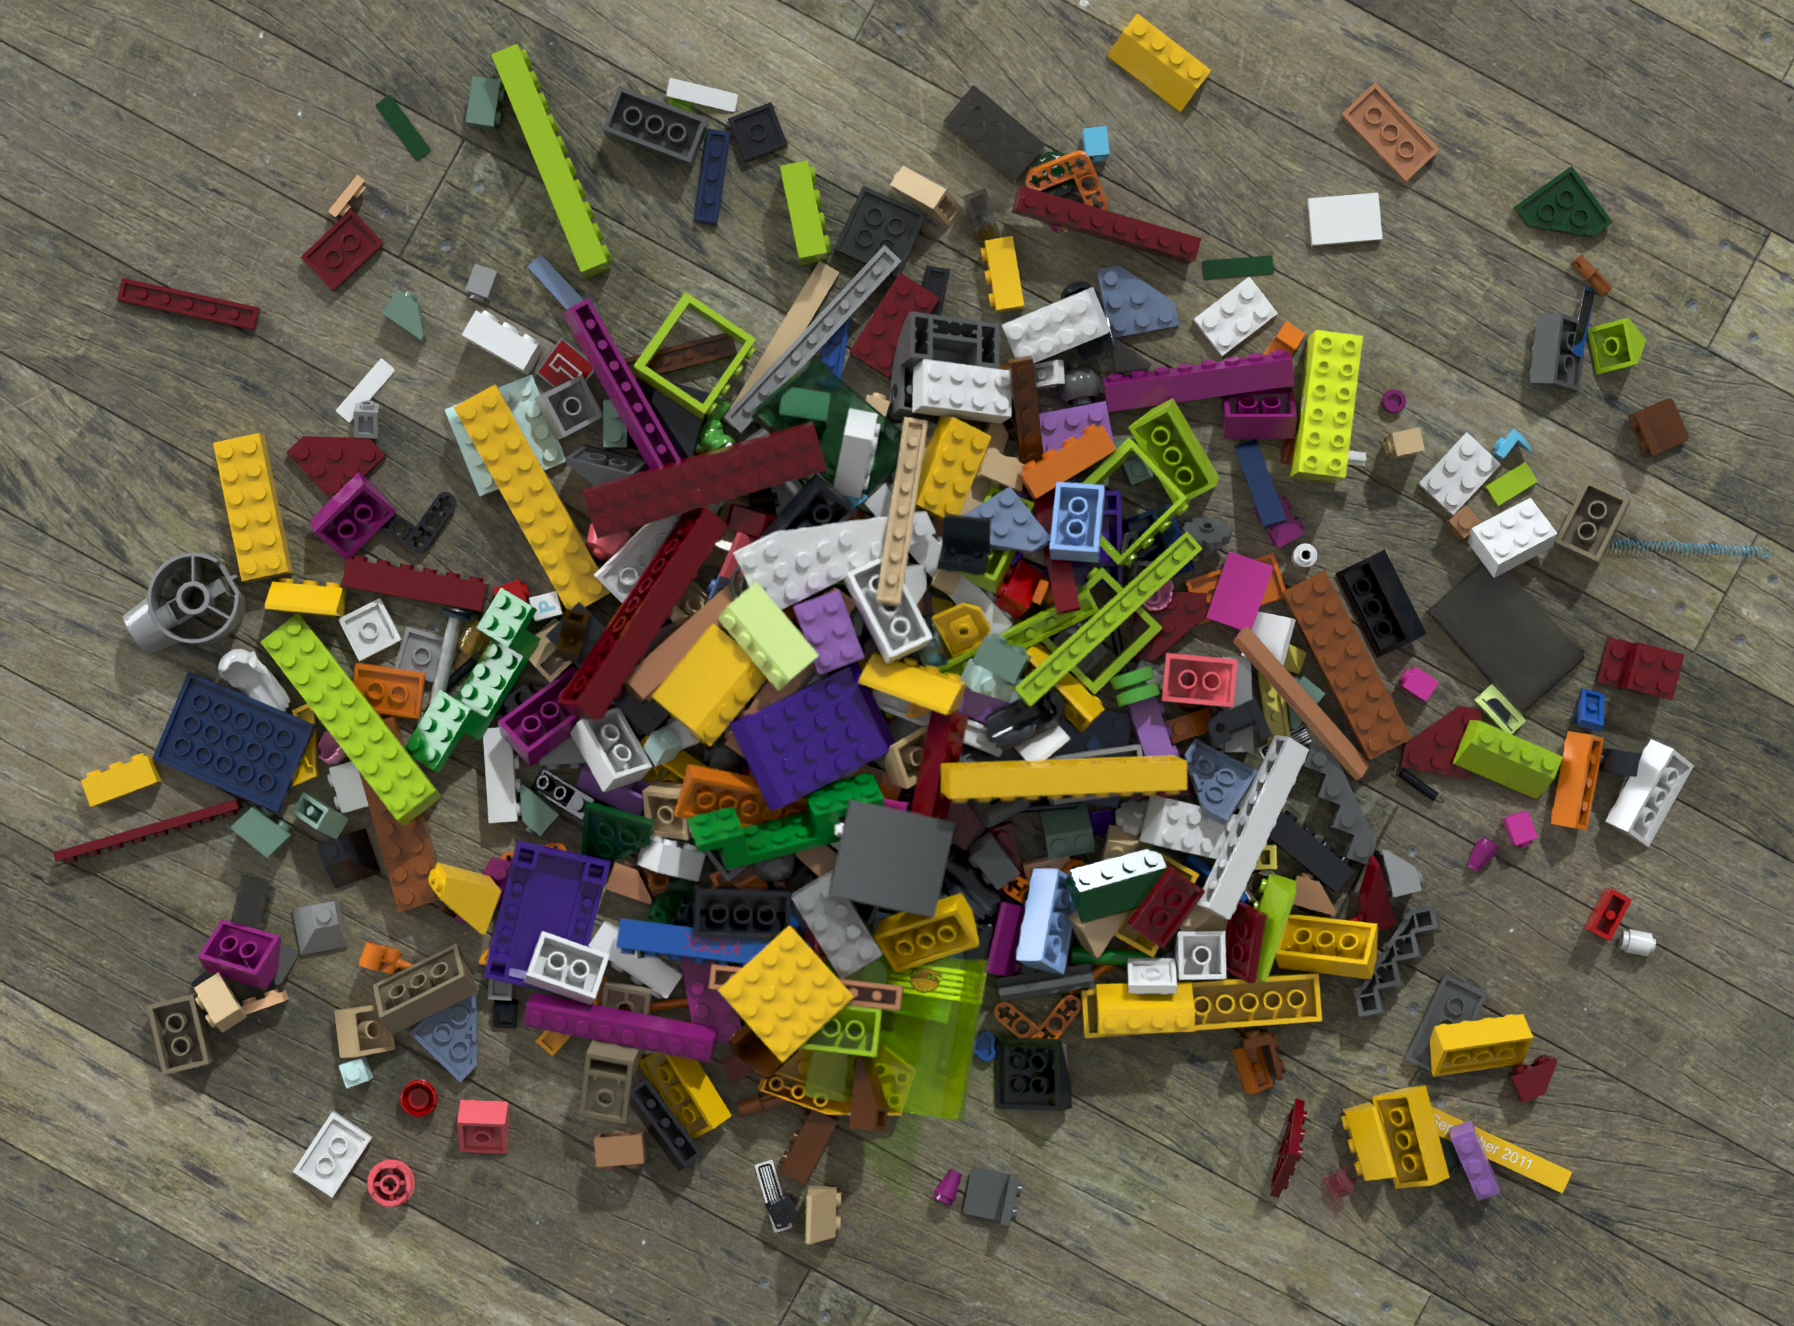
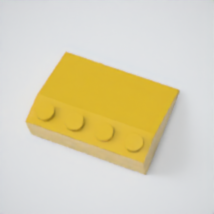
[651,623,767,746]

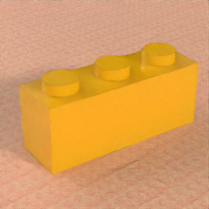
[981,236,1024,313]
[80,753,162,807]

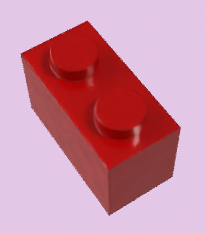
[994,559,1043,619]
[1583,887,1632,941]

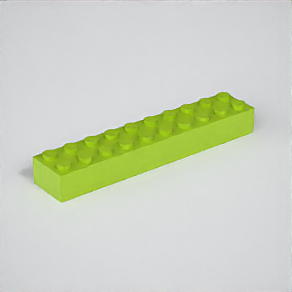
[491,44,613,280]
[261,613,442,826]

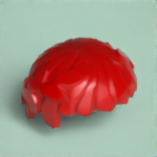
[400,1079,438,1117]

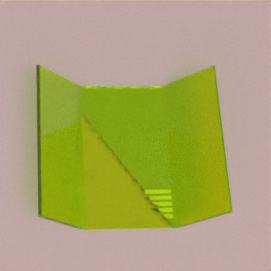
[804,952,988,1122]

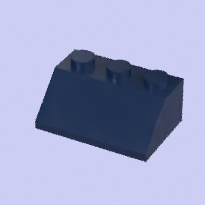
[1122,503,1195,579]

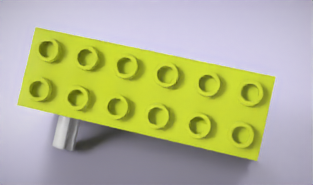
[1290,330,1366,483]

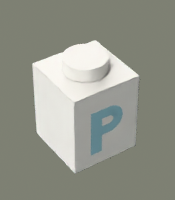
[529,591,565,622]

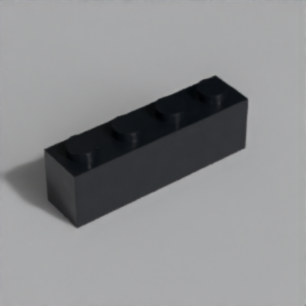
[1268,810,1355,893]
[630,1078,703,1171]

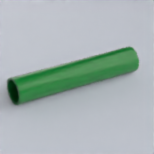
[1072,946,1158,966]

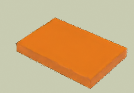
[353,663,426,720]

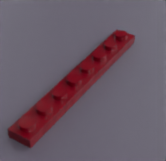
[53,799,243,864]

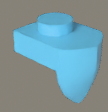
[1492,428,1532,461]

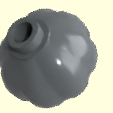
[1057,363,1102,407]
[703,733,746,773]
[753,853,795,882]

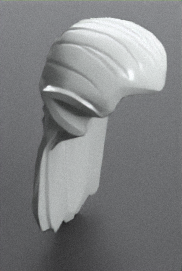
[218,649,290,712]

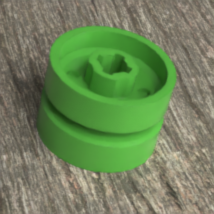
[1110,666,1160,707]

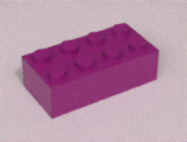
[498,667,580,767]
[681,957,743,1044]

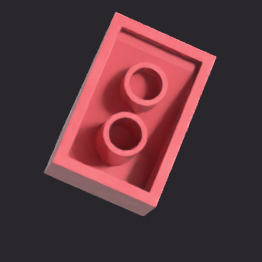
[1162,652,1238,707]

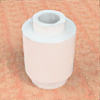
[1291,543,1317,568]
[1619,929,1656,956]

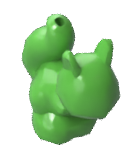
[695,397,736,454]

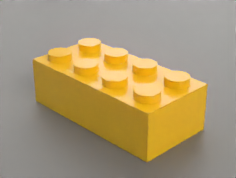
[915,416,991,522]

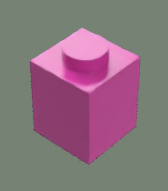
[1399,667,1439,702]
[1501,810,1538,848]

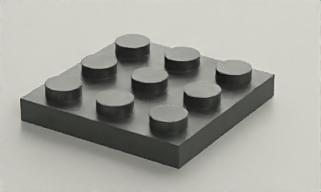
[834,185,927,278]

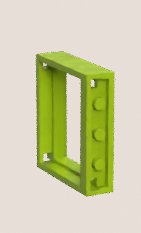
[631,292,756,420]
[1082,438,1191,567]
[1042,566,1162,695]

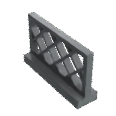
[997,964,1094,1002]

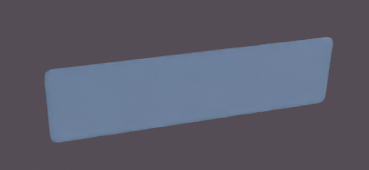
[528,255,584,309]

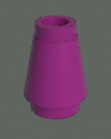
[1467,836,1499,873]
[933,1169,962,1206]

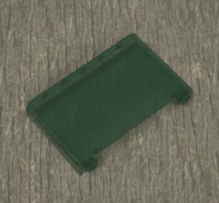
[751,359,902,495]

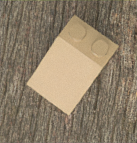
[806,1186,841,1244]

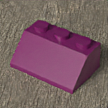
[1222,387,1297,440]
[309,472,397,559]
[985,900,1025,977]
[198,919,281,990]

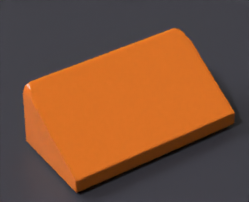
[1232,1046,1274,1094]

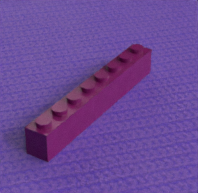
[563,298,681,469]
[1102,350,1295,412]
[524,993,718,1063]

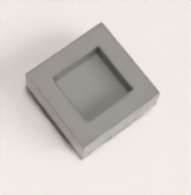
[488,979,513,1001]

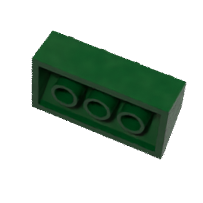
[1065,846,1167,924]

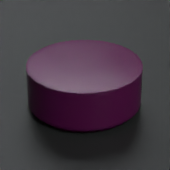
[1381,389,1406,414]

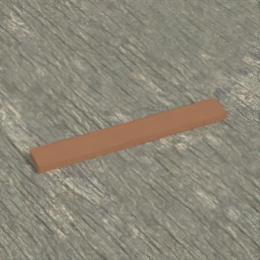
[1233,626,1370,781]

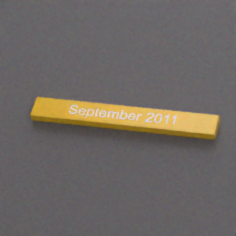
[1431,1106,1572,1194]

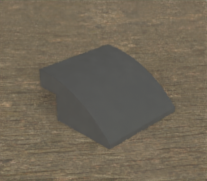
[829,800,955,917]

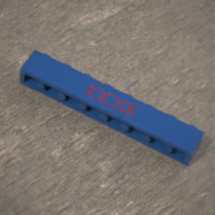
[616,919,810,968]

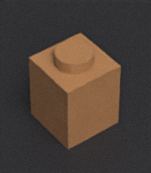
[1444,505,1482,541]

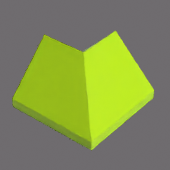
[1588,318,1646,375]

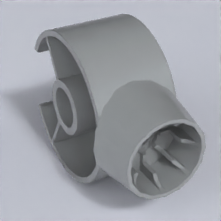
[123,553,247,656]

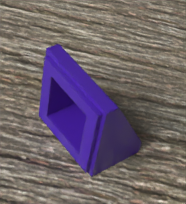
[1088,809,1114,835]

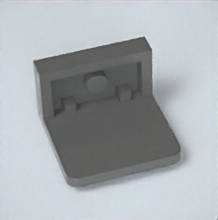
[963,1167,1022,1226]

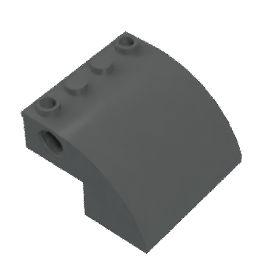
[890,312,999,429]

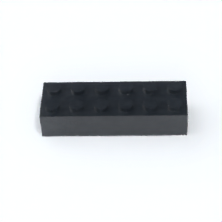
[546,602,670,736]

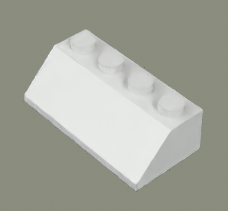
[1605,739,1694,847]

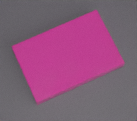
[1205,551,1274,630]

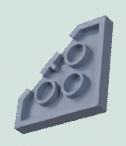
[1096,265,1179,338]
[963,487,1051,555]
[1183,738,1258,825]
[410,994,478,1083]

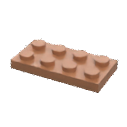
[1340,82,1440,183]

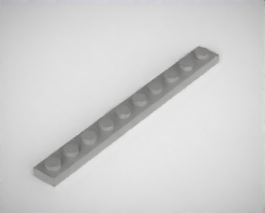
[724,245,902,434]

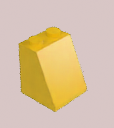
[428,862,501,935]

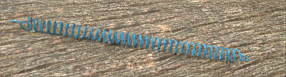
[1611,538,1771,557]

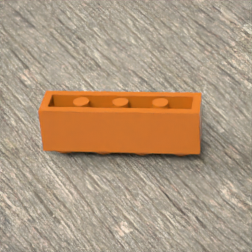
[1018,423,1117,499]
[1551,731,1604,831]

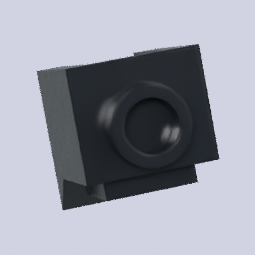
[765,1192,800,1227]

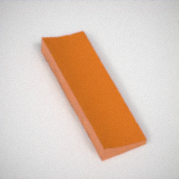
[674,764,806,828]

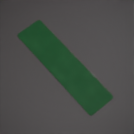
[375,95,431,161]
[1202,255,1274,279]

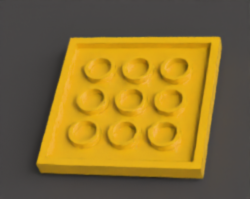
[718,925,854,1063]

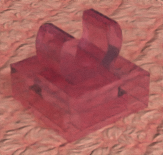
[1323,1167,1357,1198]

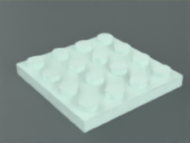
[444,374,566,497]

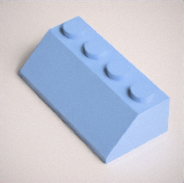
[1016,868,1076,975]

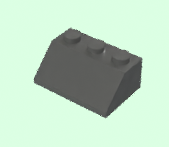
[1529,313,1584,391]

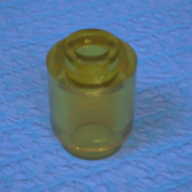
[457,620,488,656]

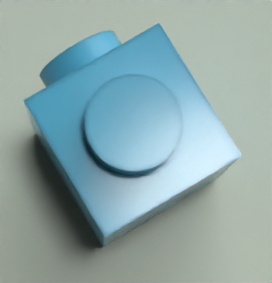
[1082,126,1110,164]

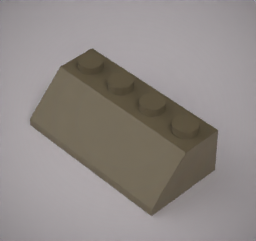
[373,943,477,1034]

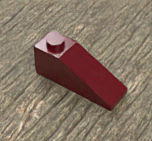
[1356,855,1396,931]

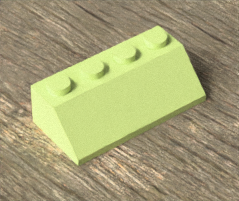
[717,582,819,691]

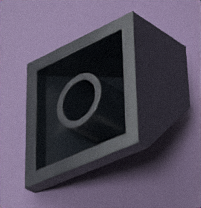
[316,828,381,888]

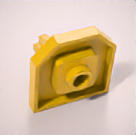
[932,602,991,658]

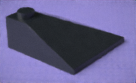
[629,377,710,459]
[995,1037,1072,1111]

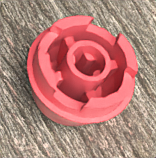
[586,524,632,561]
[367,1160,415,1207]

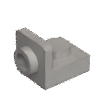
[354,401,379,439]

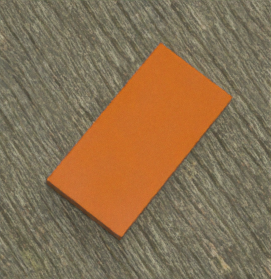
[1184,553,1286,626]

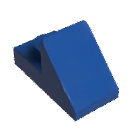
[1573,688,1605,732]

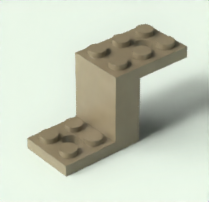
[579,980,652,1124]

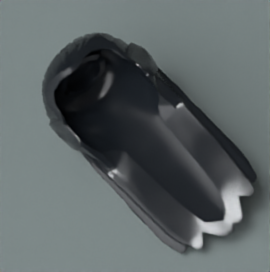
[1060,281,1116,362]
[983,688,1065,750]
[942,844,1001,921]

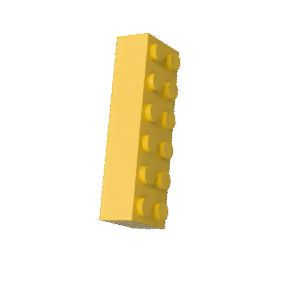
[213,433,293,583]

